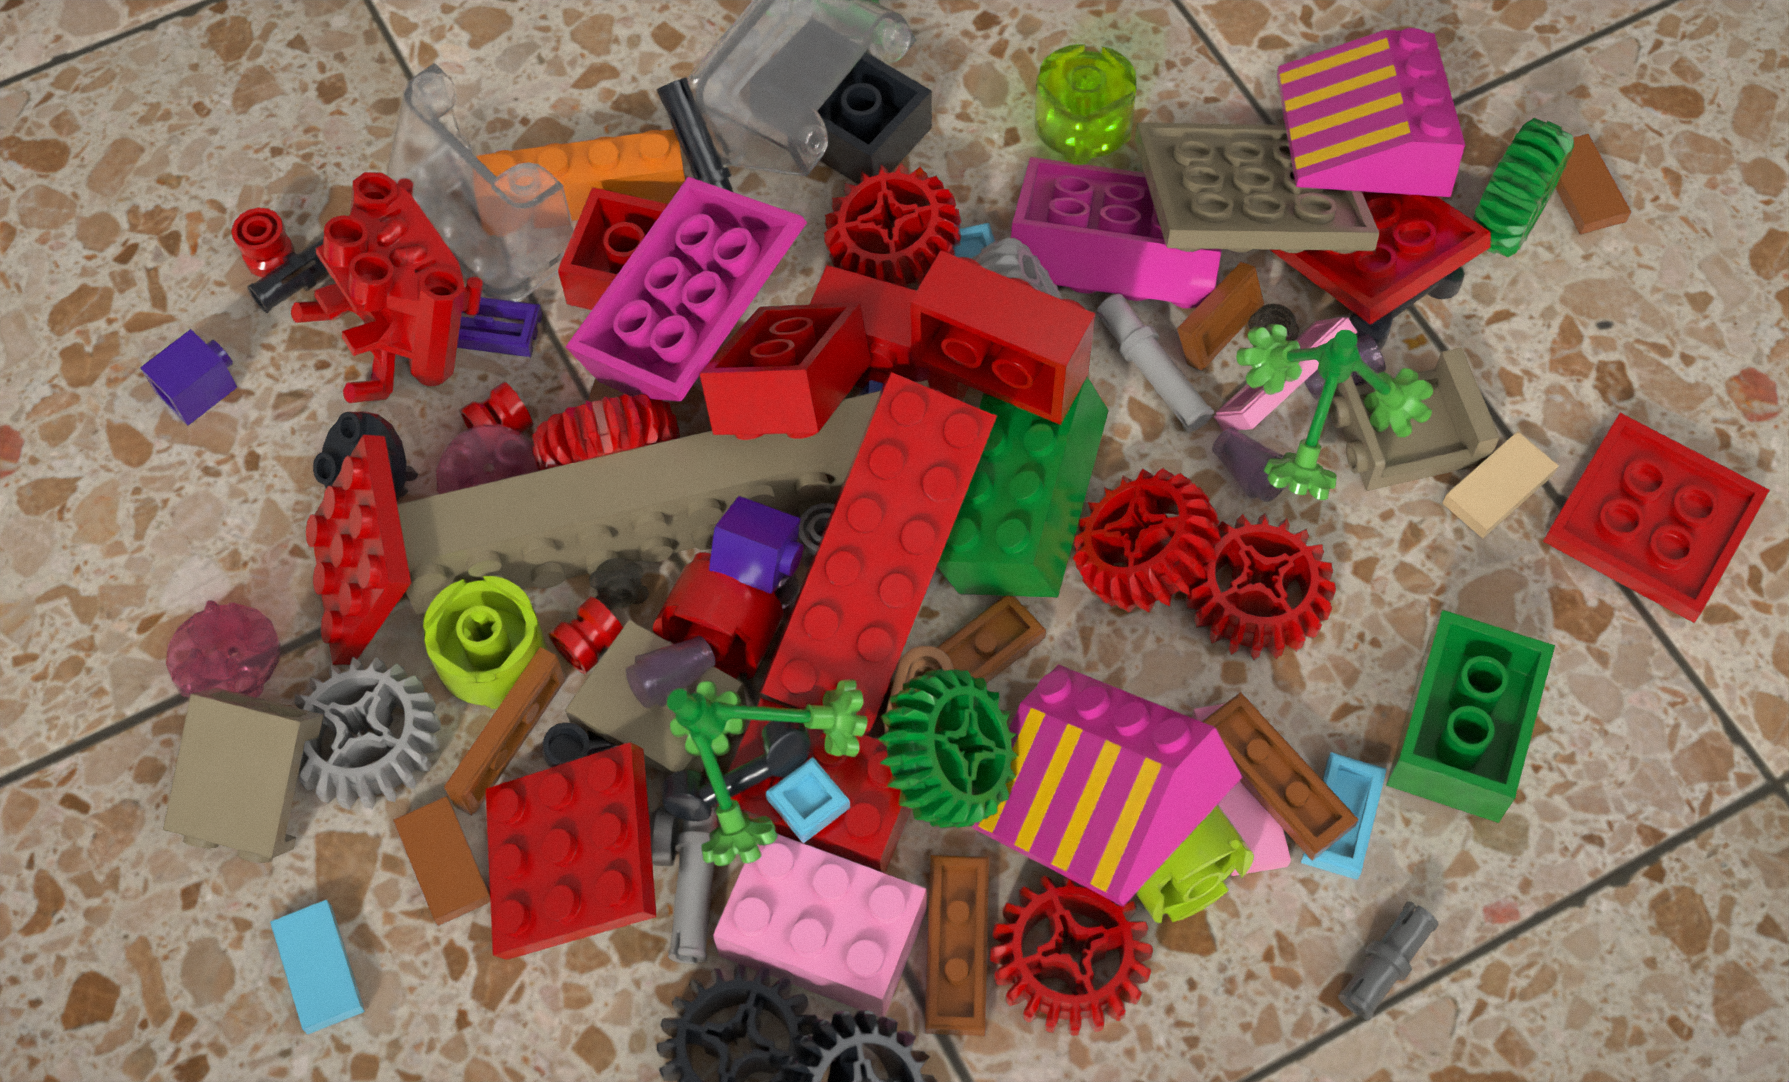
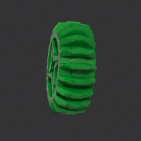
[1472,118,1574,257]
[878,669,1018,828]

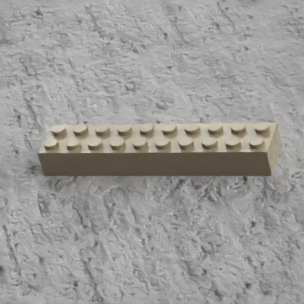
[397,380,930,615]

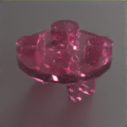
[436,425,539,494]
[166,600,281,698]

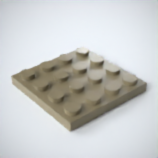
[1135,123,1379,254]

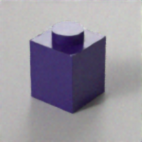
[140,329,237,426]
[709,496,804,594]

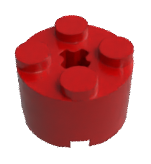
[653,552,784,680]

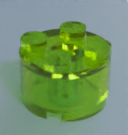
[1034,44,1137,165]

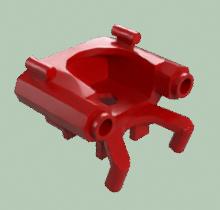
[291,172,483,403]

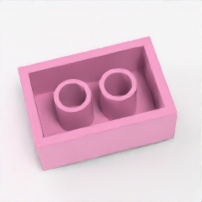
[713,834,927,1017]

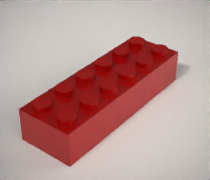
[759,372,997,736]

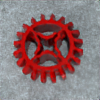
[824,162,962,288]
[532,394,680,471]
[1073,468,1222,613]
[1185,513,1336,661]
[990,875,1153,1036]

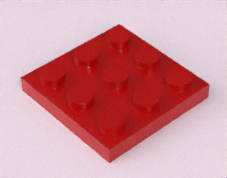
[1270,191,1491,325]
[1543,413,1770,623]
[306,435,411,665]
[485,742,657,960]

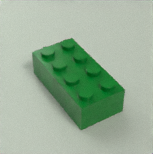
[937,376,1109,598]

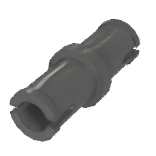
[1338,902,1439,1020]

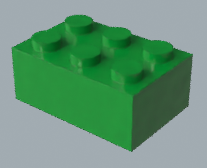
[1386,610,1555,823]

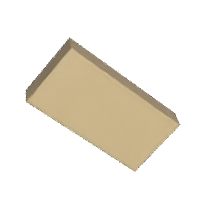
[1442,431,1559,539]

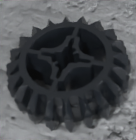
[657,964,818,1082]
[776,1010,938,1082]

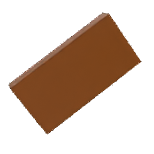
[1555,134,1631,235]
[1177,262,1265,371]
[393,796,490,926]

